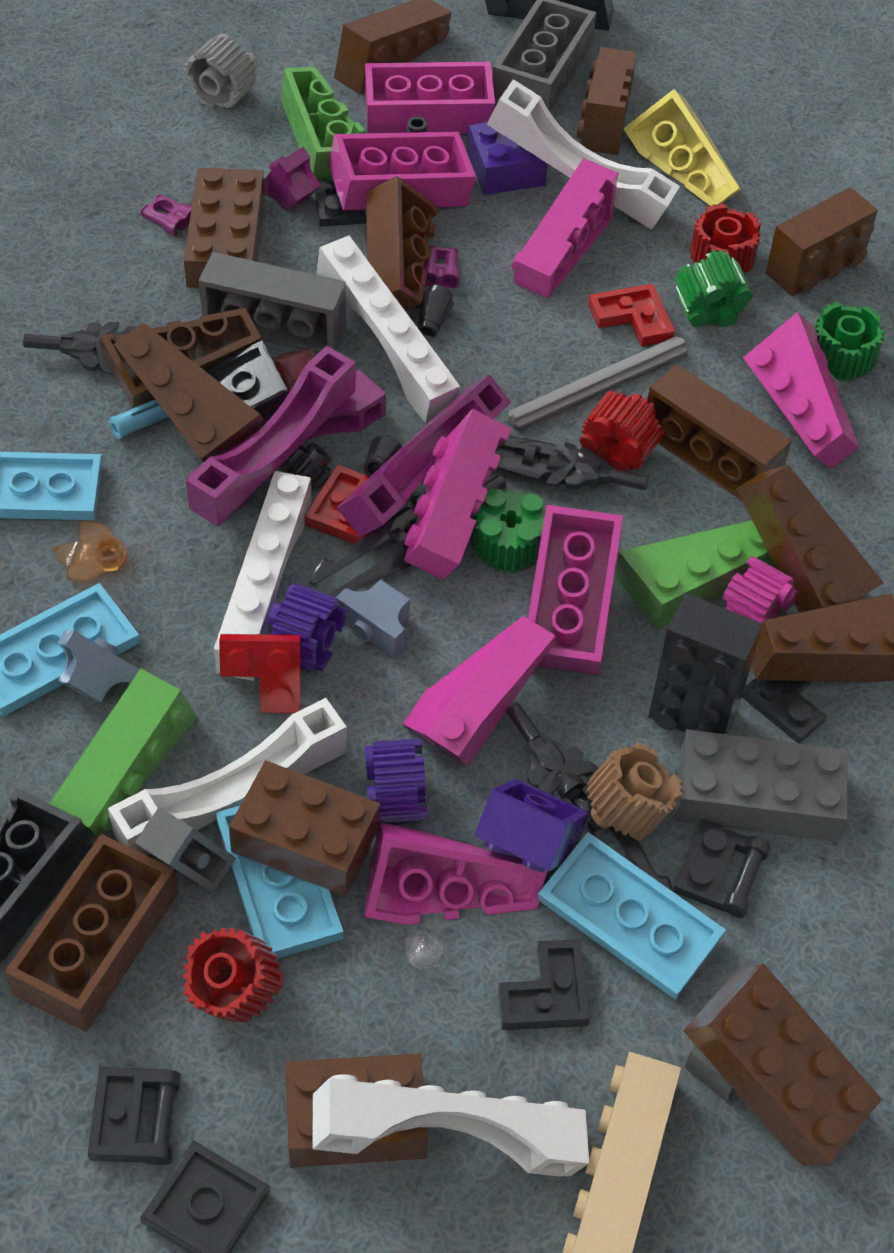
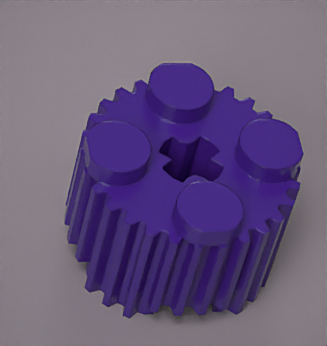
[267,583,347,671]
[364,738,428,824]

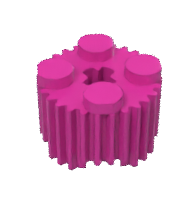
[722,556,798,623]

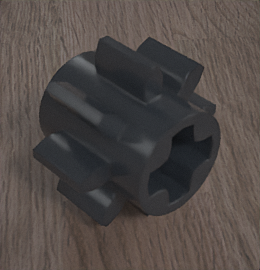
[287,442,332,487]

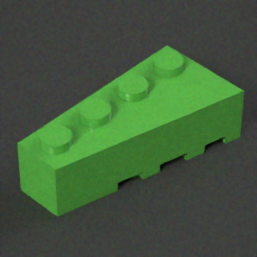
[280,67,365,181]
[615,520,776,629]
[49,669,197,838]

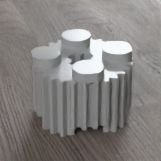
[183,34,258,109]

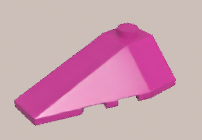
[403,616,557,766]
[364,823,547,925]

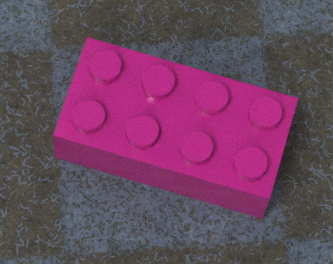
[365,62,495,134]
[328,132,476,210]
[528,505,623,675]

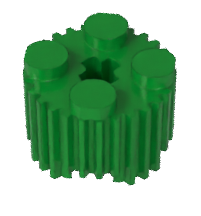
[674,250,753,327]
[815,302,885,381]
[472,489,546,574]

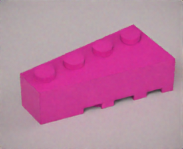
[512,158,618,298]
[743,312,859,469]
[404,409,512,580]

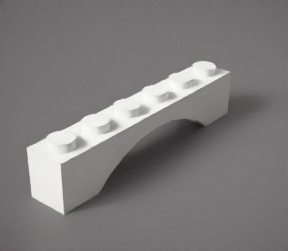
[487,79,680,230]
[316,235,460,423]
[214,471,312,681]
[108,698,347,856]
[313,1074,589,1176]

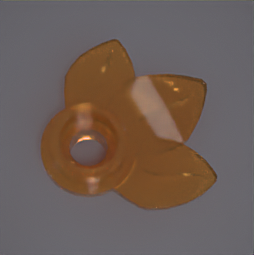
[53,520,128,582]

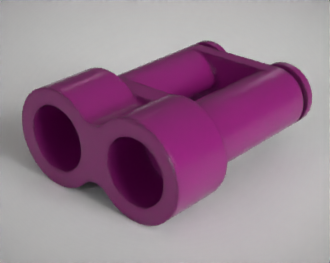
[141,194,192,237]
[424,245,460,288]

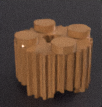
[587,742,683,841]

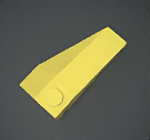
[623,89,741,207]

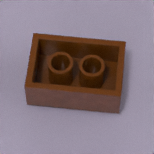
[765,187,878,296]
[229,760,380,896]
[285,1053,428,1168]

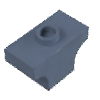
[336,579,410,658]
[57,630,140,702]

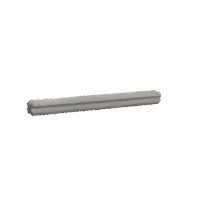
[507,337,687,429]

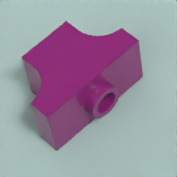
[264,147,321,212]

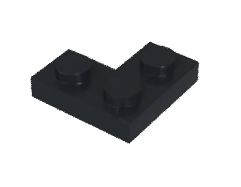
[742,678,826,744]
[498,939,590,1030]

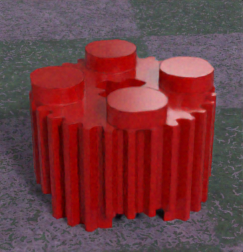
[690,203,761,274]
[579,390,665,472]
[183,928,284,1023]

